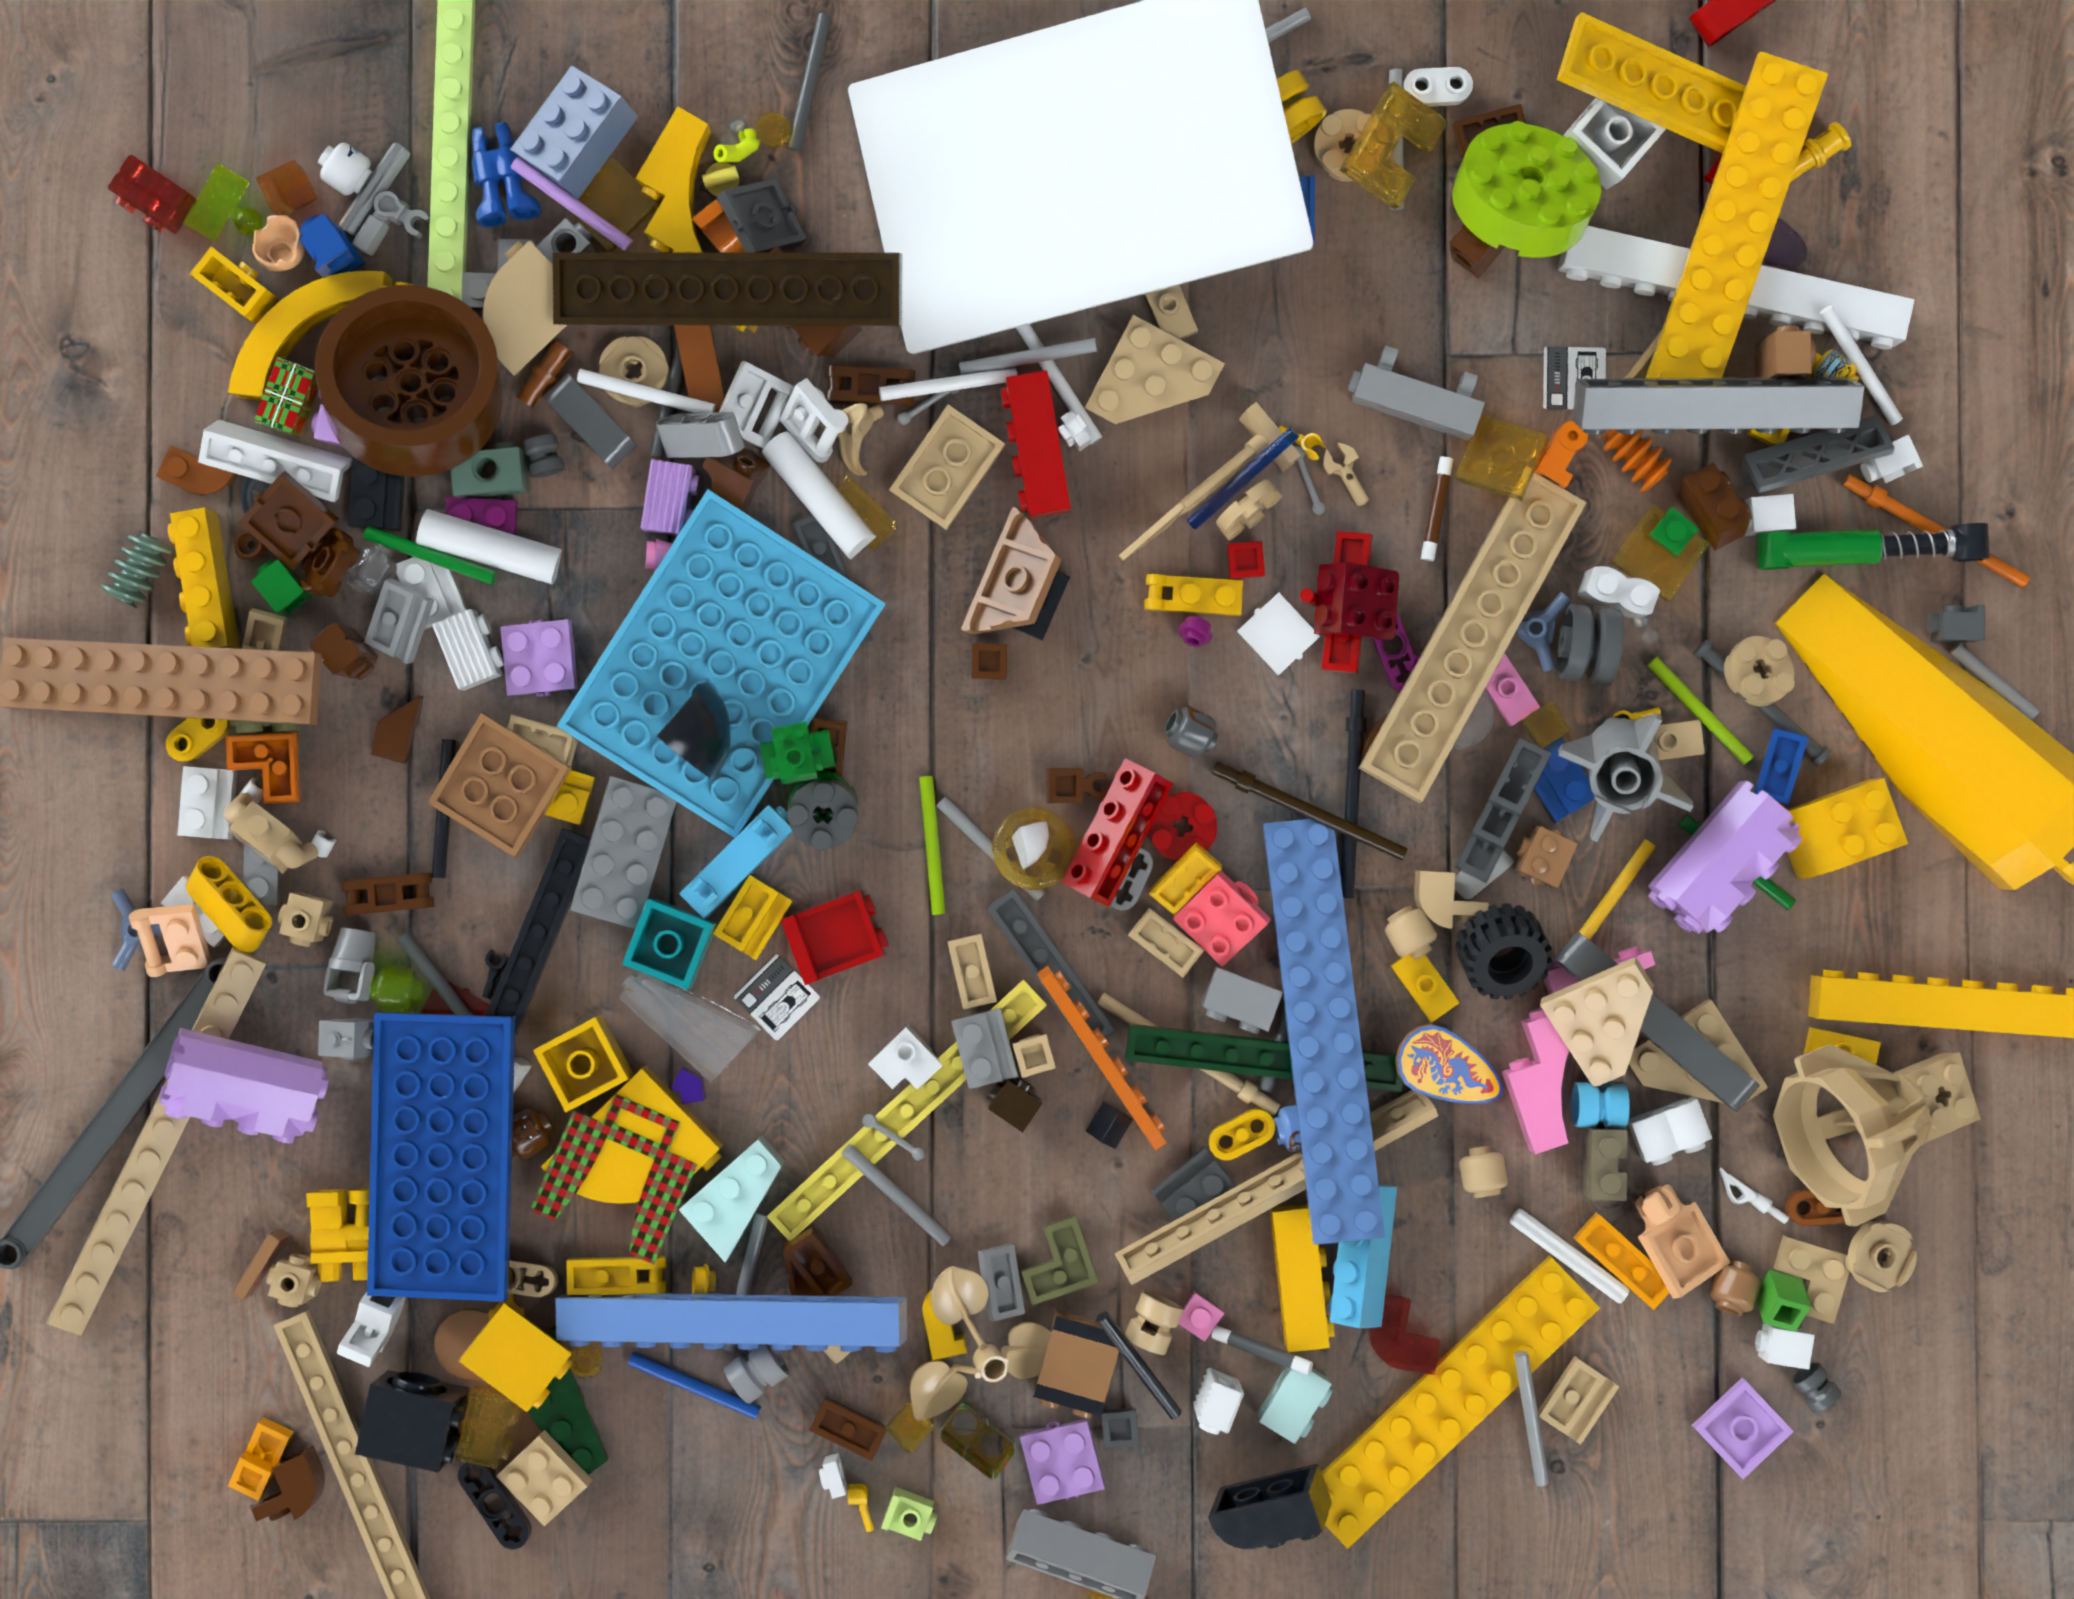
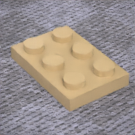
[889,404,1006,531]

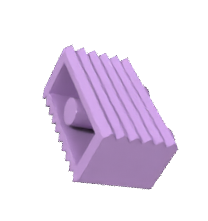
[641,459,701,537]

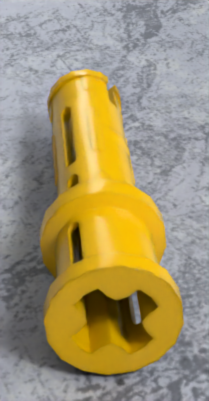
[1791,121,1852,181]

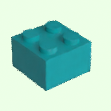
[622,898,718,990]

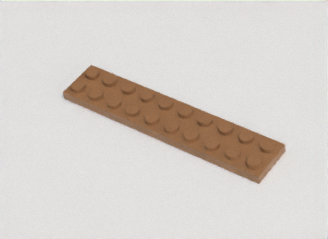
[0,638,322,725]

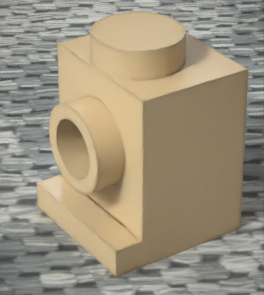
[1012,1034,1056,1078]

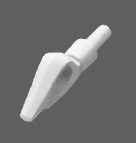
[1719,1167,1789,1224]

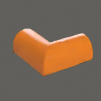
[225,732,301,804]

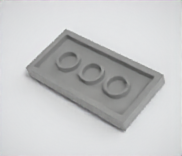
[570,776,676,929]

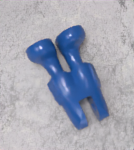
[472,122,541,228]

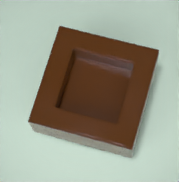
[972,643,1007,680]

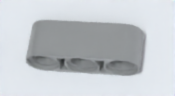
[656,412,745,458]

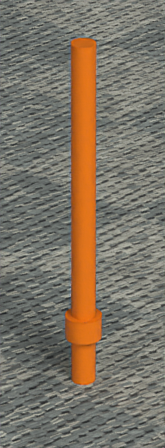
[1842,473,2030,588]

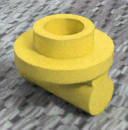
[702,162,740,197]

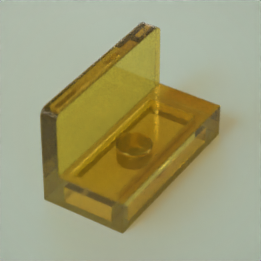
[837,474,898,552]

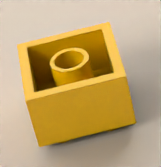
[533,1014,634,1112]

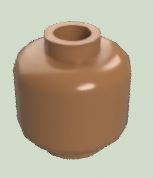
[1709,1261,1761,1316]

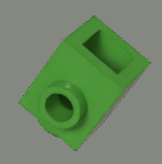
[1756,1270,1811,1332]

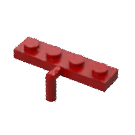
[1300,531,1373,673]

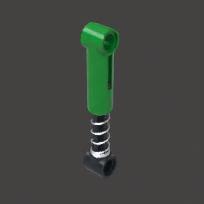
[1756,523,1990,570]

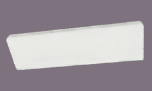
[198,420,352,502]

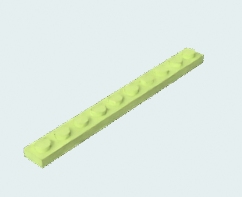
[427,0,475,301]

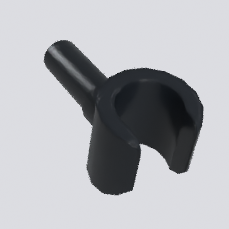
[482,949,509,999]

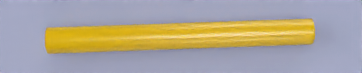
[1579,839,1656,940]

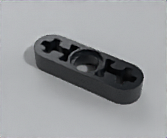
[458,1456,532,1550]

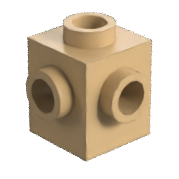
[278,892,333,947]
[267,1253,322,1307]

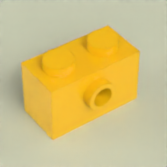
[190,246,278,324]

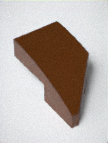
[371,695,423,764]

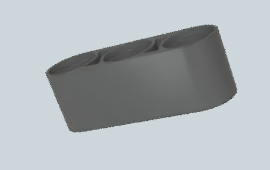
[543,373,638,470]

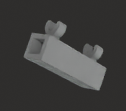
[1348,345,1485,441]

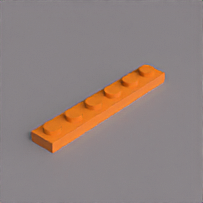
[1036,966,1167,1151]

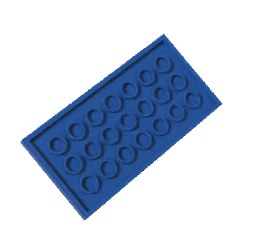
[367,1012,515,1302]

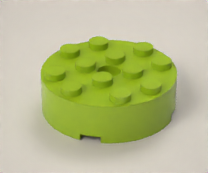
[1452,121,1601,258]

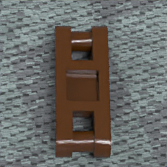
[824,365,915,407]
[341,872,434,916]

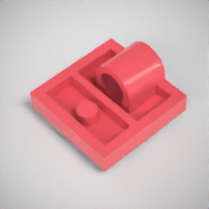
[1172,870,1271,967]

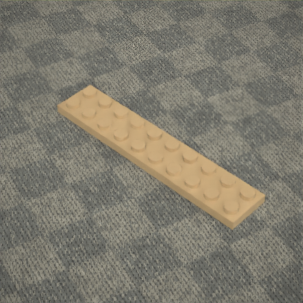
[1359,468,1587,803]

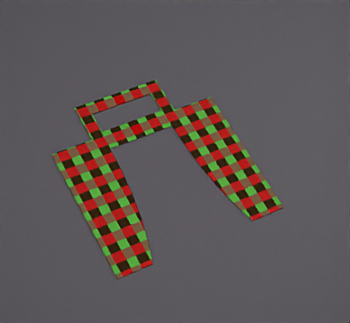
[530,1094,697,1264]

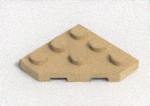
[1084,315,1225,425]
[1540,957,1654,1087]
[1628,999,1768,1103]

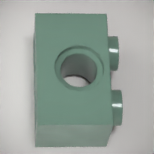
[450,442,530,499]

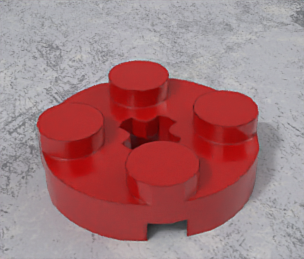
[1148,792,1218,861]

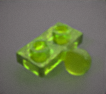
[183,163,263,242]

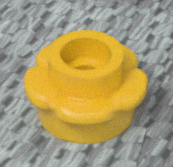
[692,1264,716,1294]

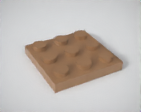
[427,713,572,858]

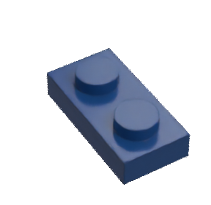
[1754,728,1809,804]

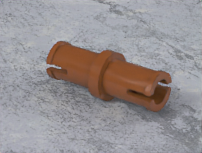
[516,340,574,410]

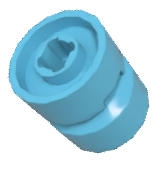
[1571,1082,1630,1128]

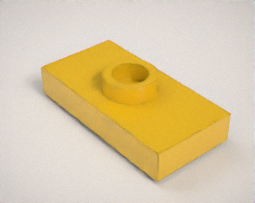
[1149,842,1222,916]
[1390,955,1460,1023]
[1804,1027,1881,1065]

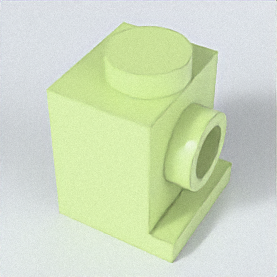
[881,1486,938,1541]

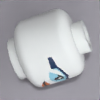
[318,143,373,195]

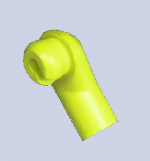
[713,128,760,163]

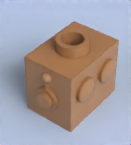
[1514,826,1578,888]

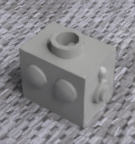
[318,1018,374,1060]

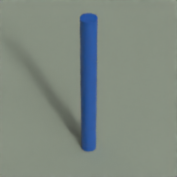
[627,1352,761,1419]

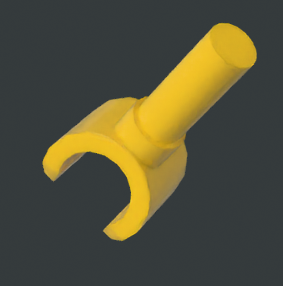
[1279,425,1326,460]
[1613,707,1661,720]
[847,1484,874,1532]

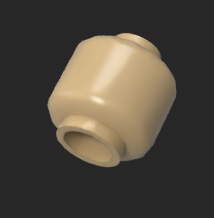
[1385,905,1437,960]
[1459,1146,1508,1198]

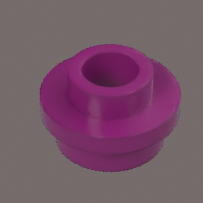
[1178,616,1213,647]

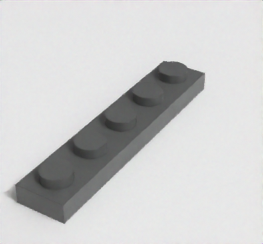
[986,888,1115,1050]

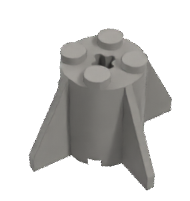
[1558,713,1694,842]

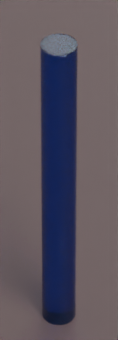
[1187,427,1299,530]

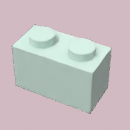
[1256,1367,1332,1444]

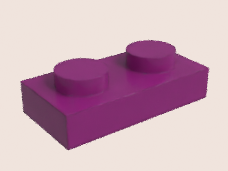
[445,497,518,536]

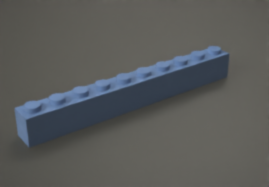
[556,1293,907,1352]

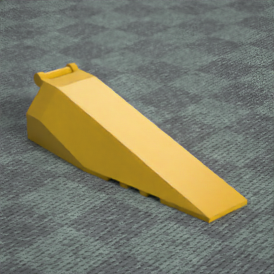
[1774,573,2074,890]

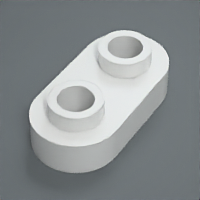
[1403,67,1473,107]

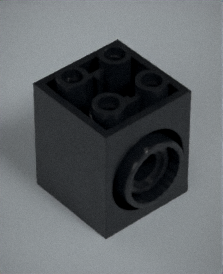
[355,1370,472,1473]

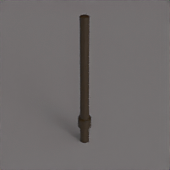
[1211,761,1408,861]

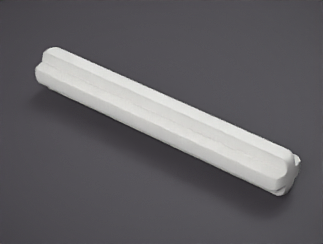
[1510,1208,1630,1303]

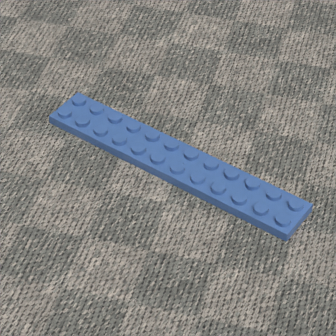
[1263,819,1385,1245]

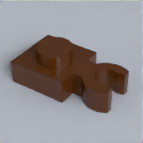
[1046,768,1107,803]

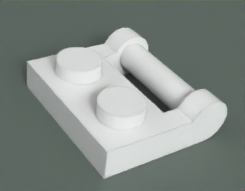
[719,361,795,450]
[780,378,849,462]

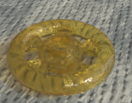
[992,808,1075,890]

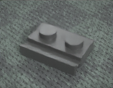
[1151,1147,1236,1220]

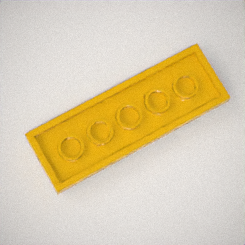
[1557,12,1746,154]

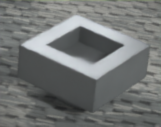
[1101,1408,1139,1449]

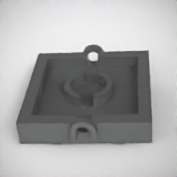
[717,178,807,252]

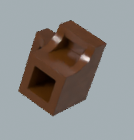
[702,448,771,511]

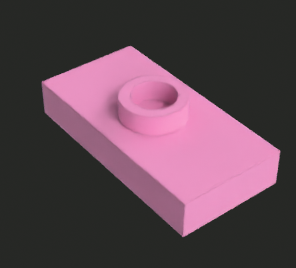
[1485,653,1540,727]

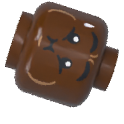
[512,1107,554,1160]

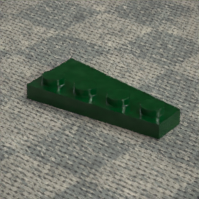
[528,1325,608,1475]

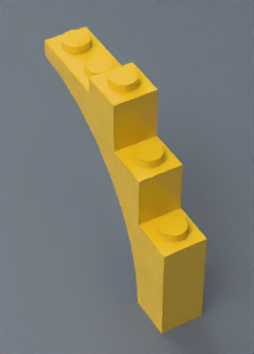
[635,106,758,333]

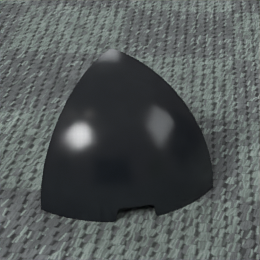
[657,681,731,780]

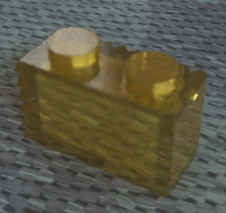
[455,1385,521,1469]

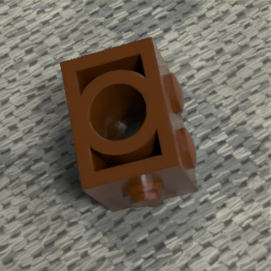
[1449,224,1505,279]

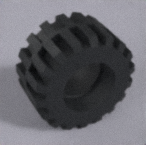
[1456,903,1553,1000]

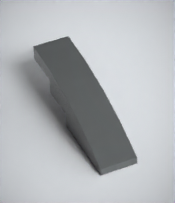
[1455,738,1551,883]

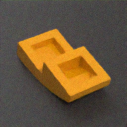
[228,1417,294,1501]

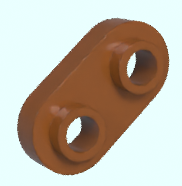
[1785,1189,1846,1226]

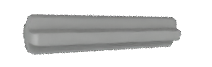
[339,142,410,236]

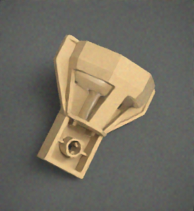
[1773,1045,1981,1226]

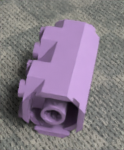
[1647,781,1802,934]
[159,1028,329,1143]

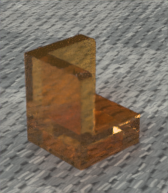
[256,160,317,215]

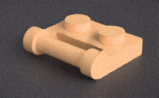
[129,904,212,977]

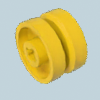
[1277,70,1327,145]

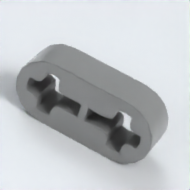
[1111,848,1153,910]

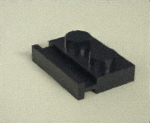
[348,457,405,531]

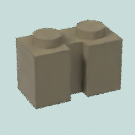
[1582,1125,1628,1201]

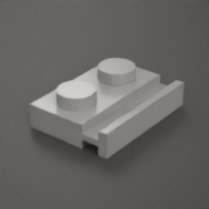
[364,578,435,664]
[951,1008,1018,1089]

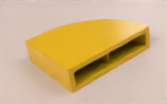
[541,1066,724,1204]

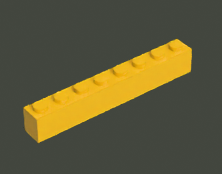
[1808,969,2074,1038]

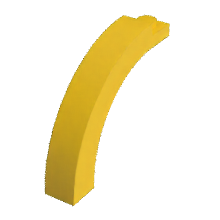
[228,271,413,401]

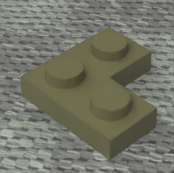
[1021,1215,1099,1305]

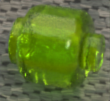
[370,966,424,1013]

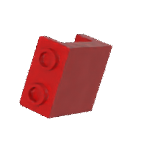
[781,890,889,985]

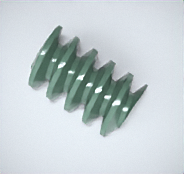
[100,530,173,608]

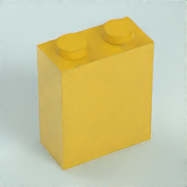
[459,1301,573,1412]

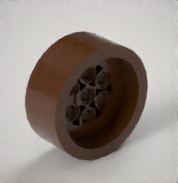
[315,285,503,477]

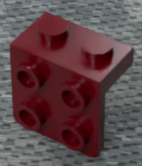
[1314,562,1399,640]

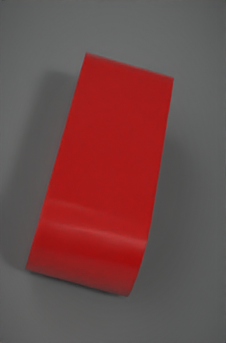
[1689,0,1777,47]

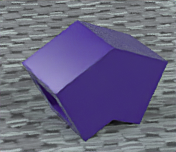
[671,1067,706,1104]

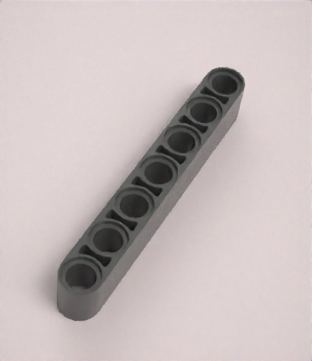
[1554,931,1760,1112]

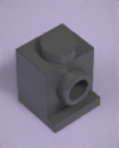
[1926,605,1985,643]

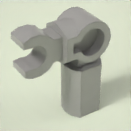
[352,191,430,257]

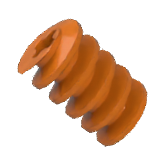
[1598,429,1672,494]

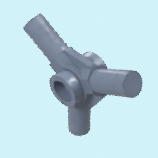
[1516,592,1571,672]
[111,889,163,971]

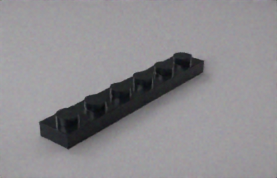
[485,828,591,1035]

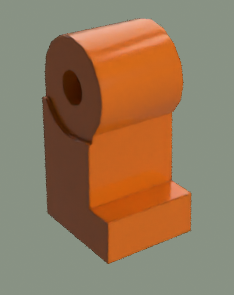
[692,199,745,252]
[1533,421,1588,489]

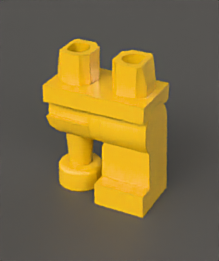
[306,1188,370,1282]

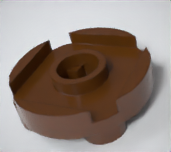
[299,528,359,597]

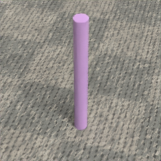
[511,157,633,252]

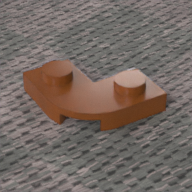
[156,445,238,496]

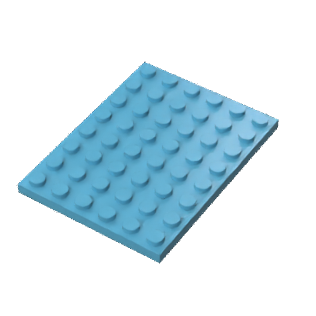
[557,489,886,838]

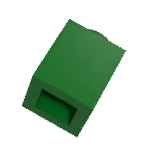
[250,559,313,617]

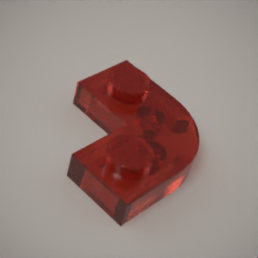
[1369,1294,1440,1375]

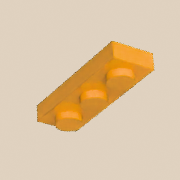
[1573,1212,1669,1310]

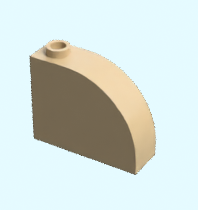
[483,240,567,375]

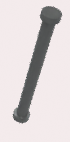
[1693,639,1832,766]

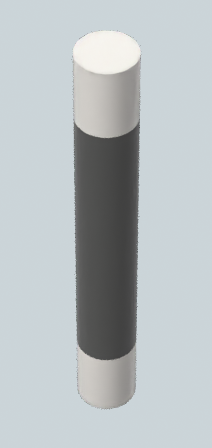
[1211,1325,1313,1375]

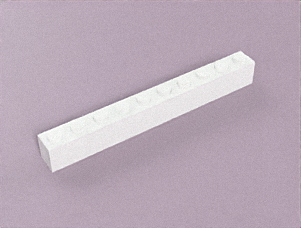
[1557,226,1915,349]

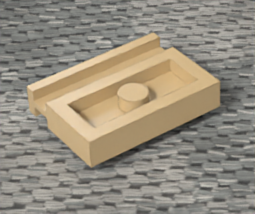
[1538,1356,1619,1445]

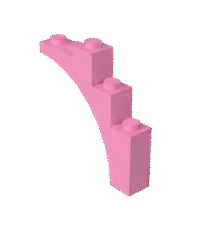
[1502,946,1656,1154]

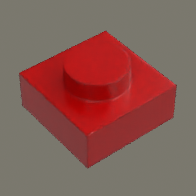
[1227,541,1265,580]

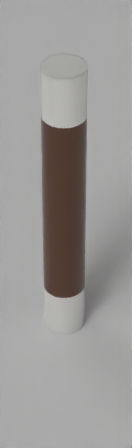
[1420,456,1454,561]

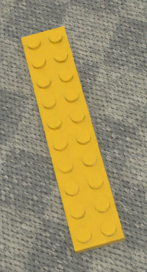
[1645,51,1828,379]
[1321,1255,1600,1549]

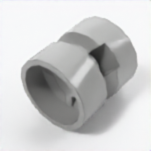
[723,1344,790,1404]

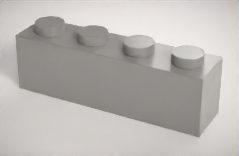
[1006,1509,1156,1599]

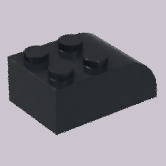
[1208,1463,1332,1549]

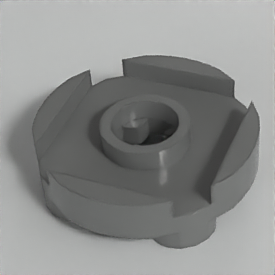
[787,778,858,851]

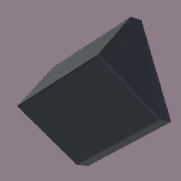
[1086,1101,1133,1149]

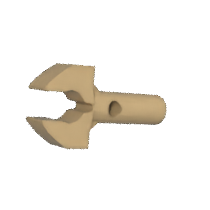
[1322,443,1369,506]

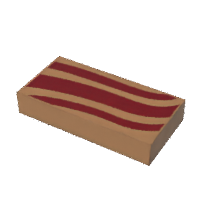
[232,1229,290,1300]

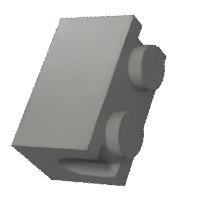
[1200,966,1283,1035]

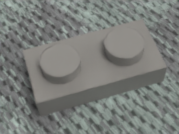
[243,845,282,906]
[977,1244,1025,1322]

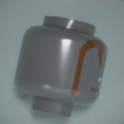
[1164,706,1218,758]

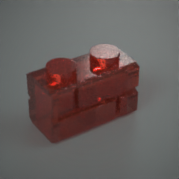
[108,154,198,234]

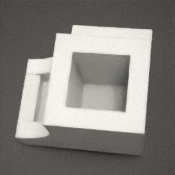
[868,1024,943,1090]

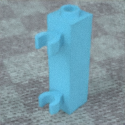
[679,805,793,918]

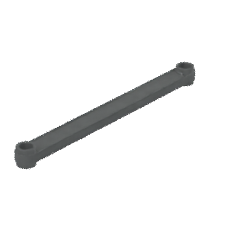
[0,958,227,1269]

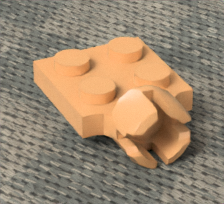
[1635,1184,1731,1299]

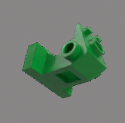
[760,721,836,785]

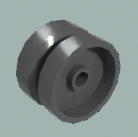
[1556,604,1624,686]

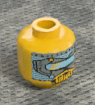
[1807,349,1860,381]

